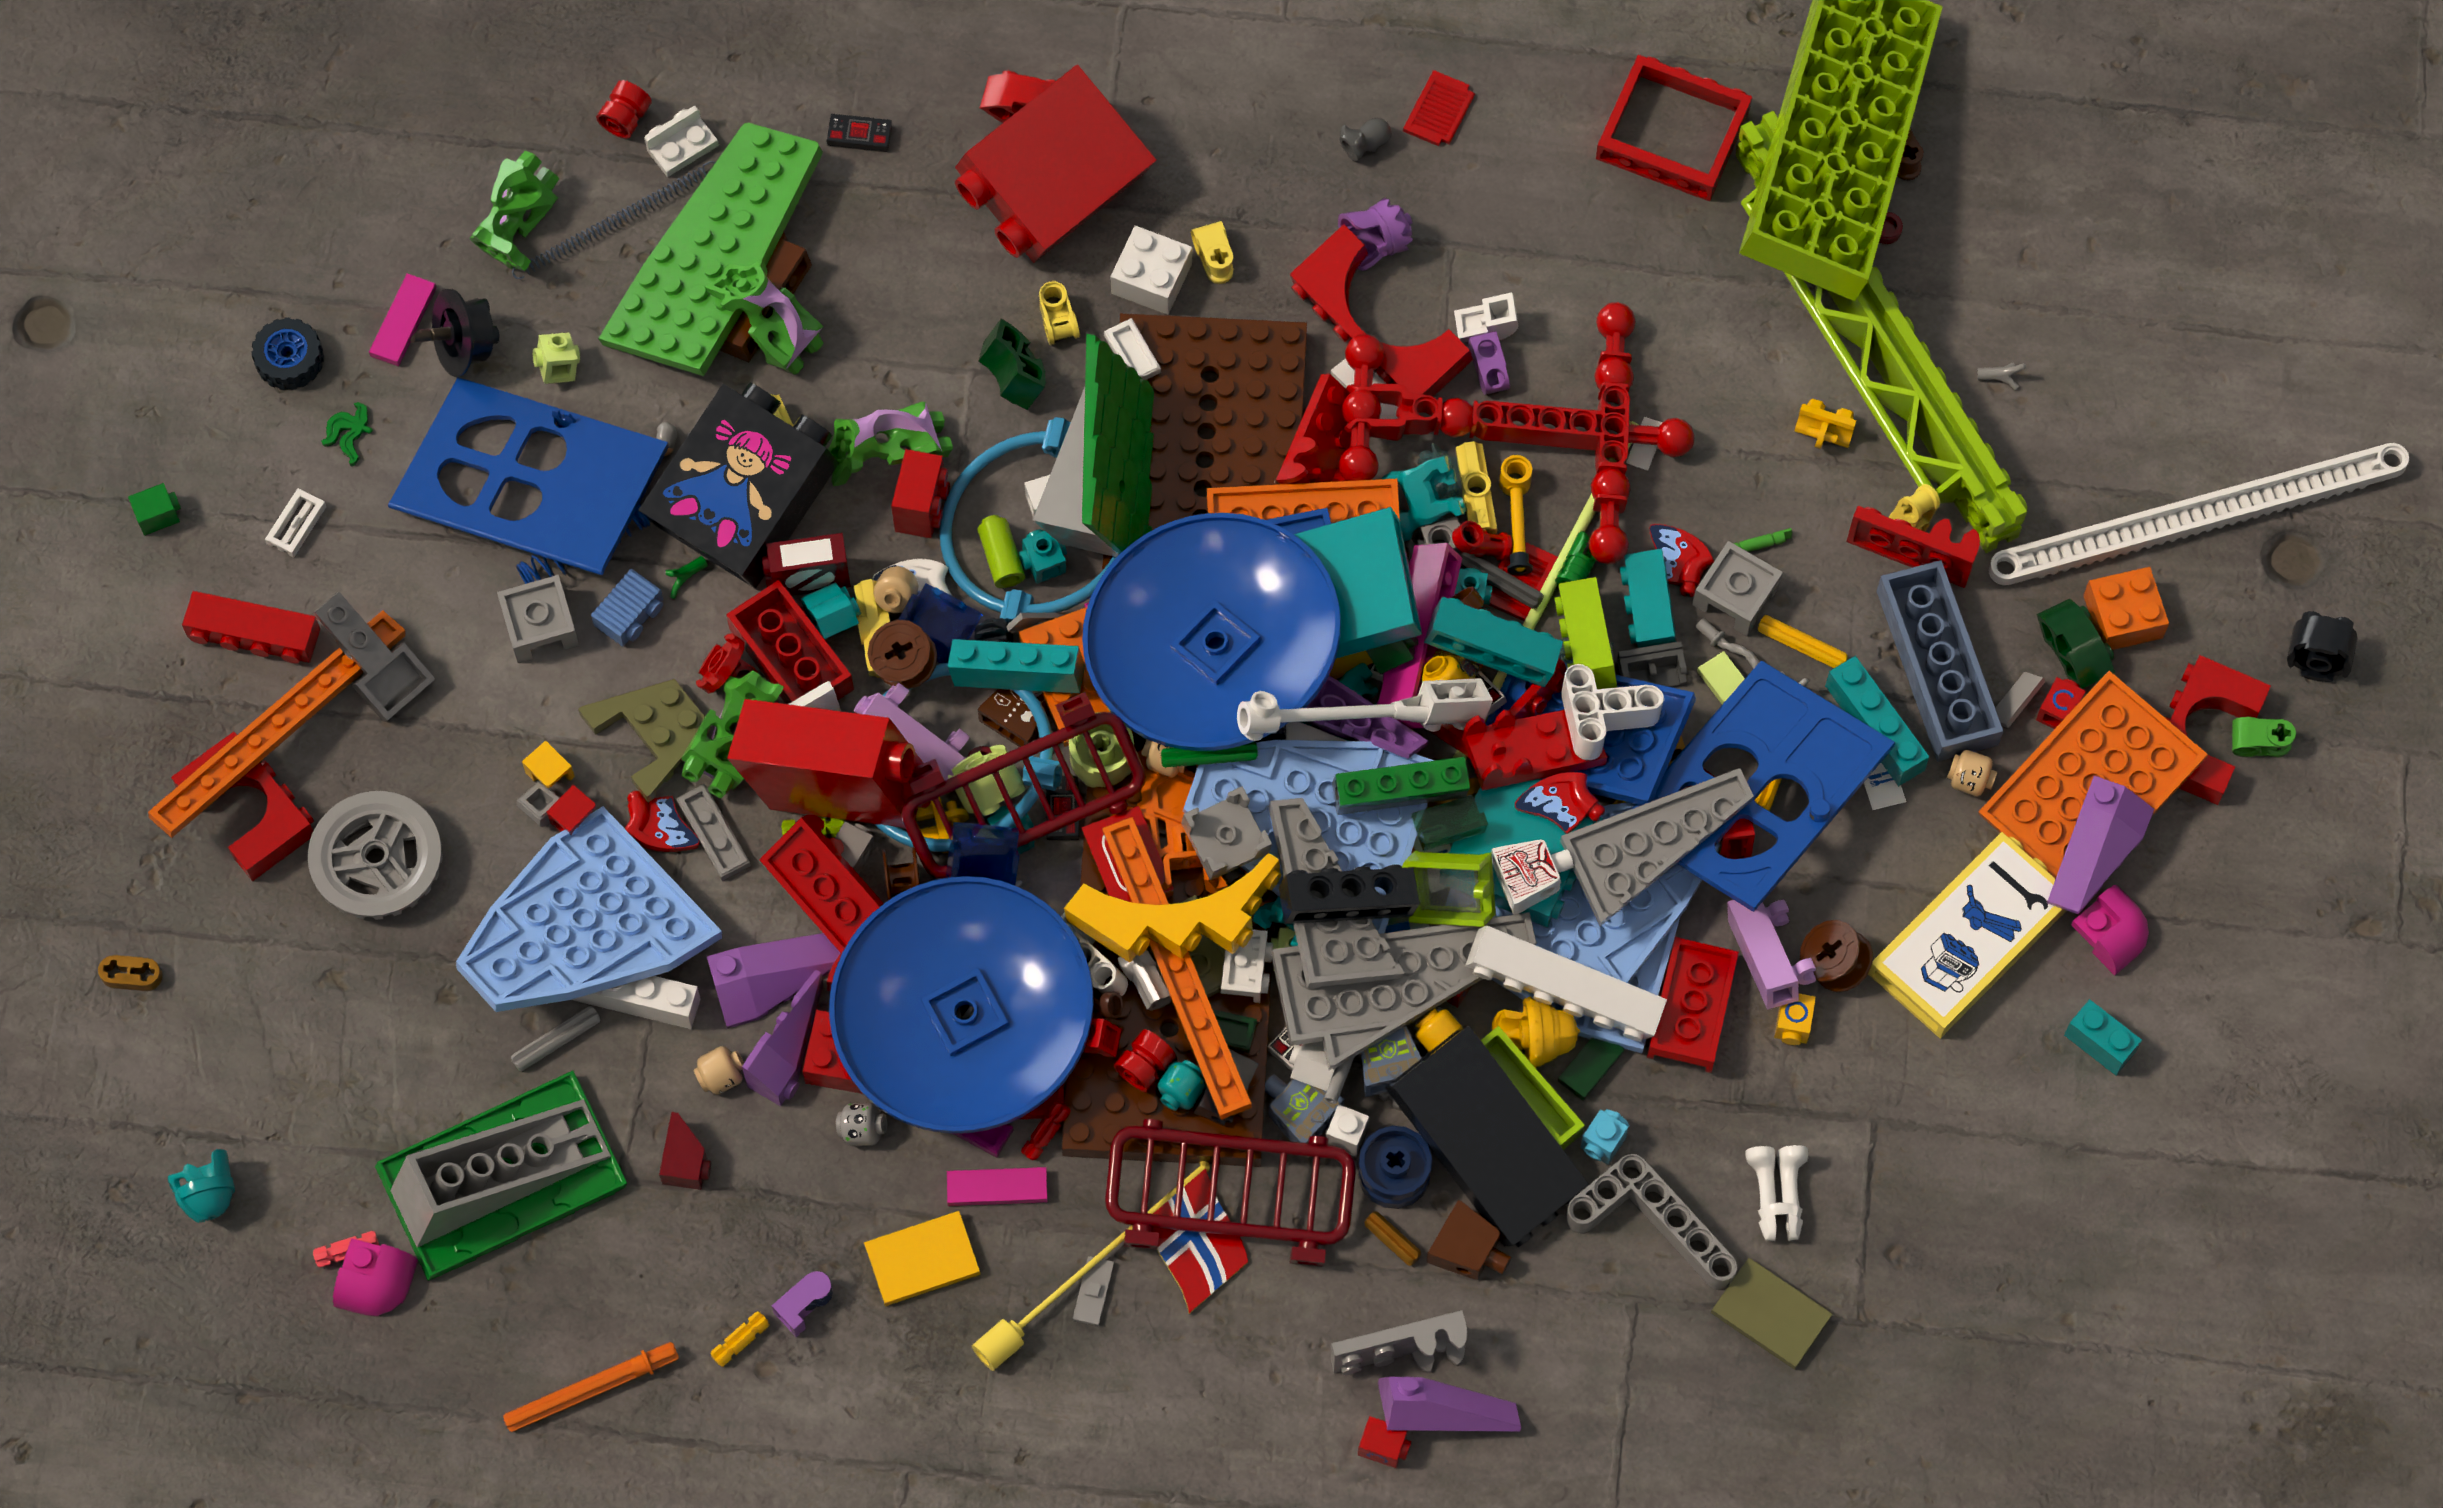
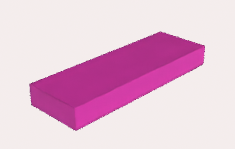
[369,274,437,366]
[947,1167,1047,1206]

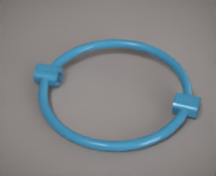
[939,417,1116,624]
[875,663,1062,852]

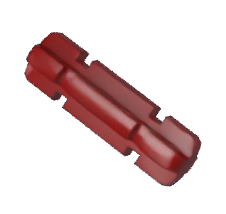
[1021,1101,1070,1160]

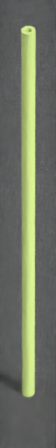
[1453,421,1638,761]

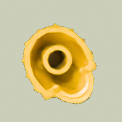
[1492,996,1580,1068]

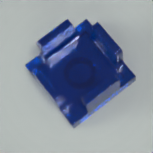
[898,583,983,664]
[945,822,1019,885]

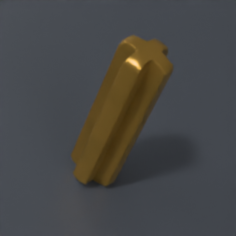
[1364,1211,1421,1266]

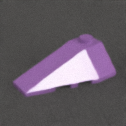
[1306,675,1428,759]
[2047,776,2154,914]
[742,970,823,1106]
[1378,1377,1521,1432]

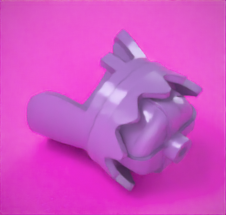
[1338,198,1413,271]

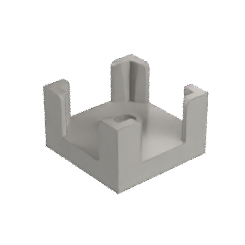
[1692,541,1783,636]
[497,575,579,663]
[1181,786,1272,881]

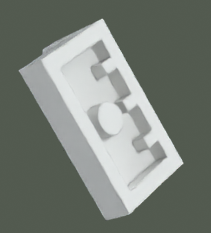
[645,106,719,178]
[1221,930,1273,1003]

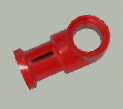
[1452,521,1512,561]

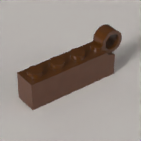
[720,232,812,363]

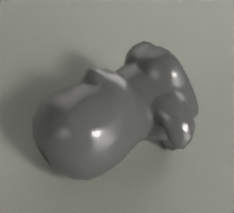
[1339,118,1392,161]

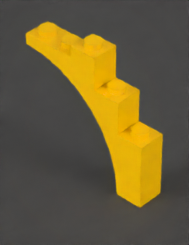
[1064,853,1281,963]

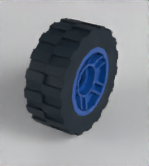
[251,318,324,390]

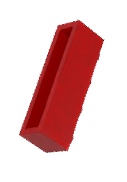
[182,591,321,664]

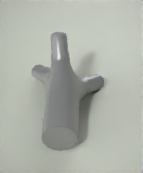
[1977,363,2026,390]

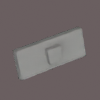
[1006,612,1068,632]
[1995,672,2045,728]
[1073,1256,1114,1326]

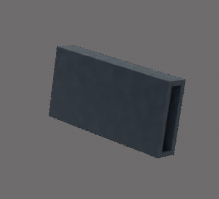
[1385,1025,1589,1247]

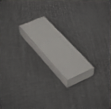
[676,784,751,881]

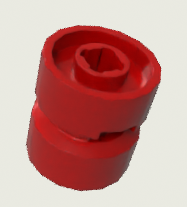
[596,80,652,139]
[1114,1029,1176,1092]

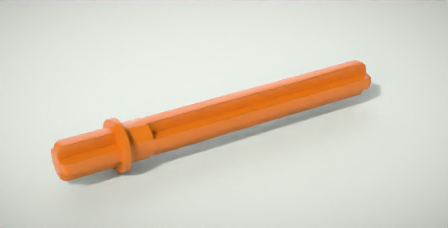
[503,1342,679,1432]

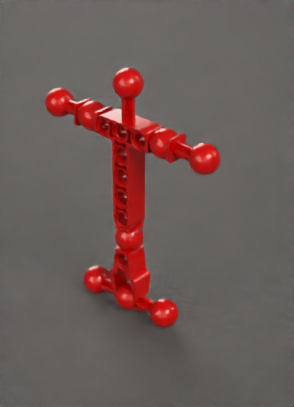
[1339,302,1695,565]

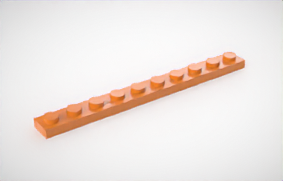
[148,610,406,838]
[1102,817,1252,1120]

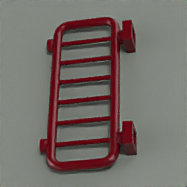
[901,692,1146,879]
[1105,1119,1356,1267]

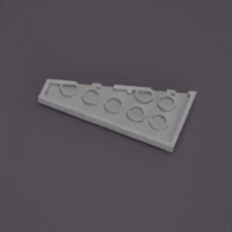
[1560,768,1754,926]
[1268,798,1405,988]

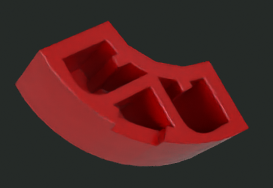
[980,71,1056,123]

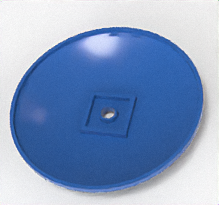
[1082,513,1341,751]
[829,876,1094,1133]

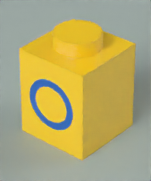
[1774,993,1816,1045]

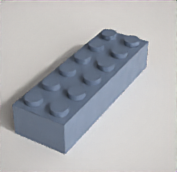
[1877,560,2003,762]

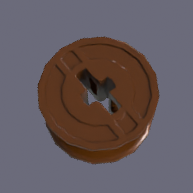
[867,620,938,689]
[883,846,920,900]
[1800,920,1873,992]

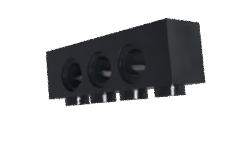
[1278,865,1420,924]

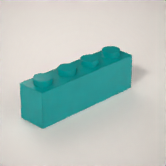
[1424,596,1563,687]
[948,639,1085,693]
[1825,656,1929,787]

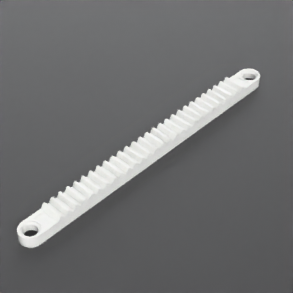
[1988,443,2409,585]

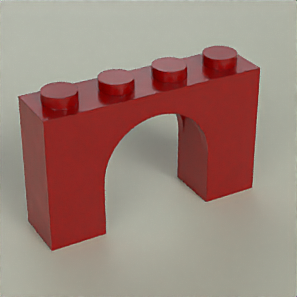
[2165,655,2271,805]
[171,731,314,882]

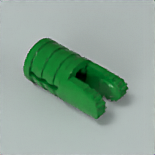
[1555,531,1596,586]

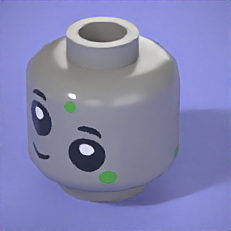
[836,1103,887,1146]

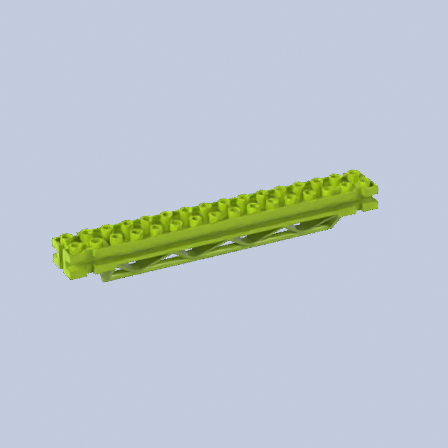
[1735,111,2028,553]

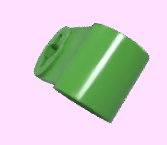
[2232,717,2296,757]

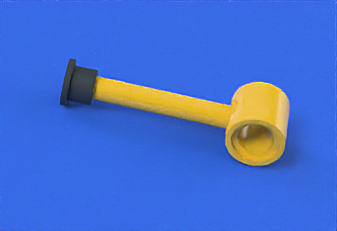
[1499,455,1533,576]

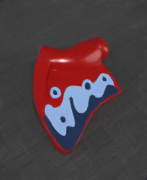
[1649,524,1714,597]
[1515,772,1605,834]
[624,791,700,852]

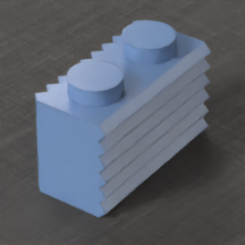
[591,569,664,646]

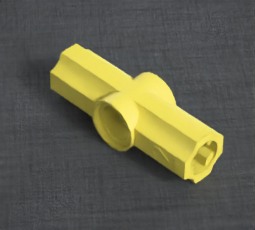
[1455,441,1497,537]
[854,579,890,678]

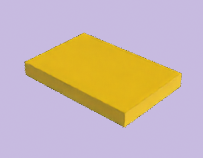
[864,1211,980,1306]

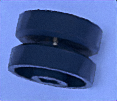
[1358,1126,1432,1209]

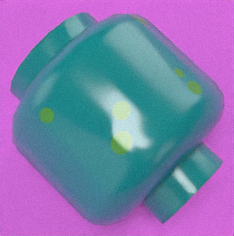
[1157,1060,1207,1111]

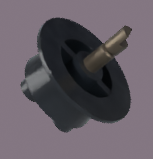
[410,289,500,376]

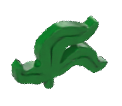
[321,402,373,466]

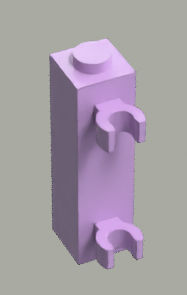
[854,683,970,781]
[1727,900,1816,1010]

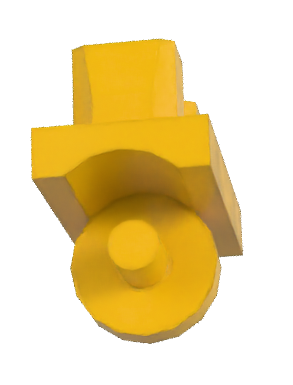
[1794,399,1857,449]
[916,797,969,854]

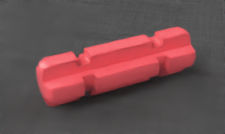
[313,1231,379,1268]

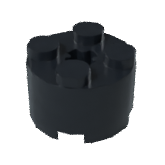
[2287,611,2358,682]

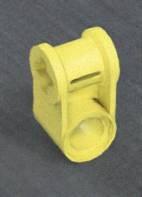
[1191,221,1234,284]
[1039,281,1080,345]
[1889,484,1940,531]

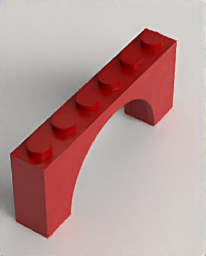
[1289,224,1474,397]

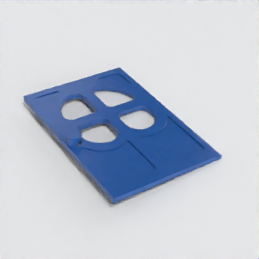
[388,377,669,575]
[1632,661,1895,912]

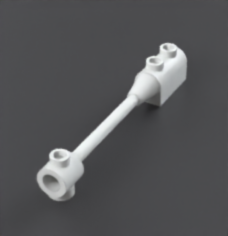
[1237,678,1493,741]

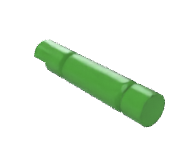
[1733,528,1792,552]

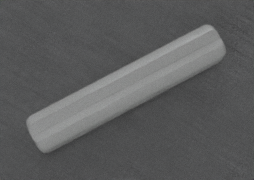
[511,1006,601,1071]

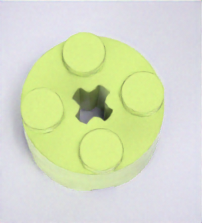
[1069,712,1134,788]
[948,745,1026,816]

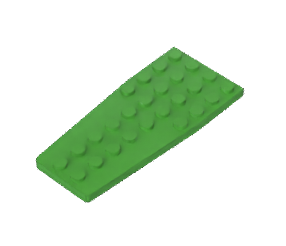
[598,123,823,376]

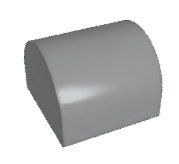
[517,781,559,827]

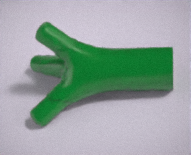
[665,556,708,599]

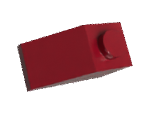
[659,1112,711,1190]

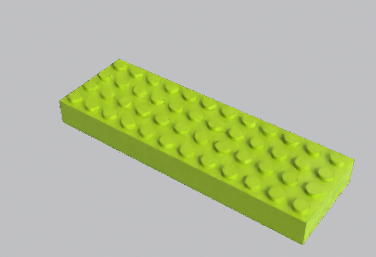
[1739,0,1943,301]

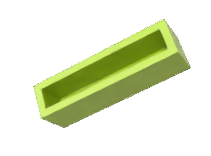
[1554,577,1617,689]
[1481,1026,1585,1150]

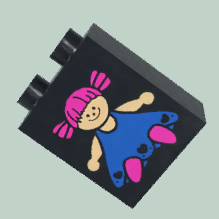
[639,382,839,589]

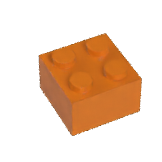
[2083,567,2169,650]

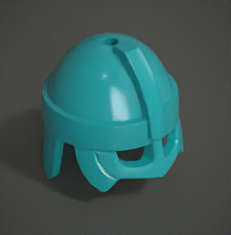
[168,1149,235,1223]

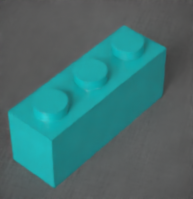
[1620,549,1677,648]

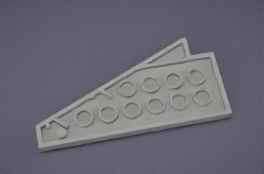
[1271,912,1536,1070]

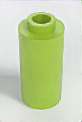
[977,515,1025,588]

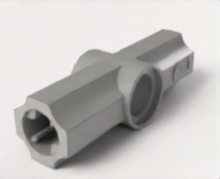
[1118,946,1172,1011]

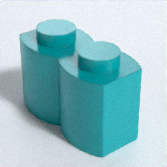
[800,582,861,639]

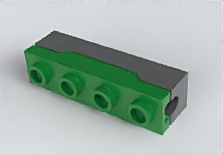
[1332,757,1470,815]

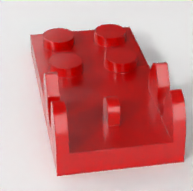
[1276,374,1351,484]
[1846,506,1980,588]
[1463,710,1607,791]
[759,815,884,953]
[1647,937,1739,1073]

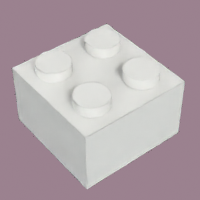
[1110,226,1192,315]

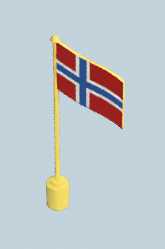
[972,1161,1248,1371]

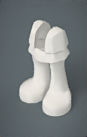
[1745,1145,1808,1241]

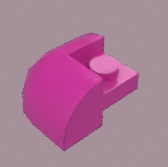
[2071,885,2149,976]
[333,1238,418,1316]

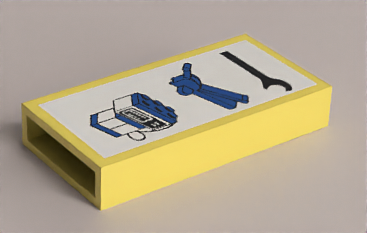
[1868,832,2067,1039]

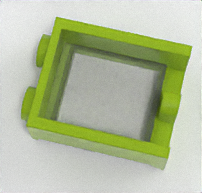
[1402,850,1496,927]

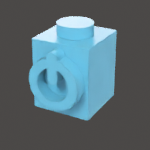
[1580,1109,1629,1165]

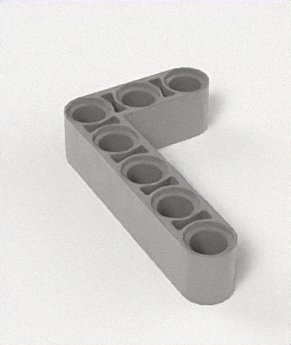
[1566,1154,1737,1290]

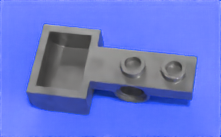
[313,592,435,721]

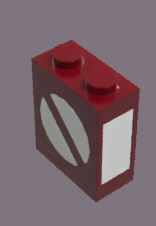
[762,533,851,596]

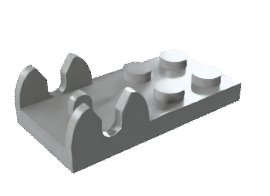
[1330,1310,1467,1375]

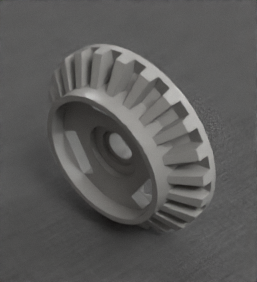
[308,791,443,920]

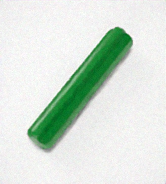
[1161,742,1258,768]

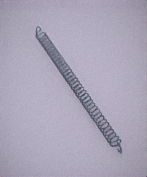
[512,161,716,279]

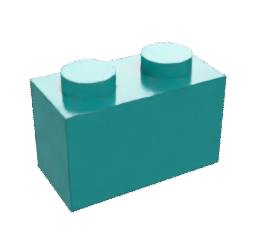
[2064,999,2142,1076]

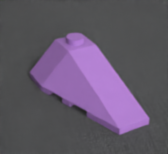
[707,933,841,1029]

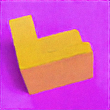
[522,741,575,788]

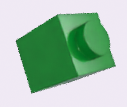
[128,483,181,536]

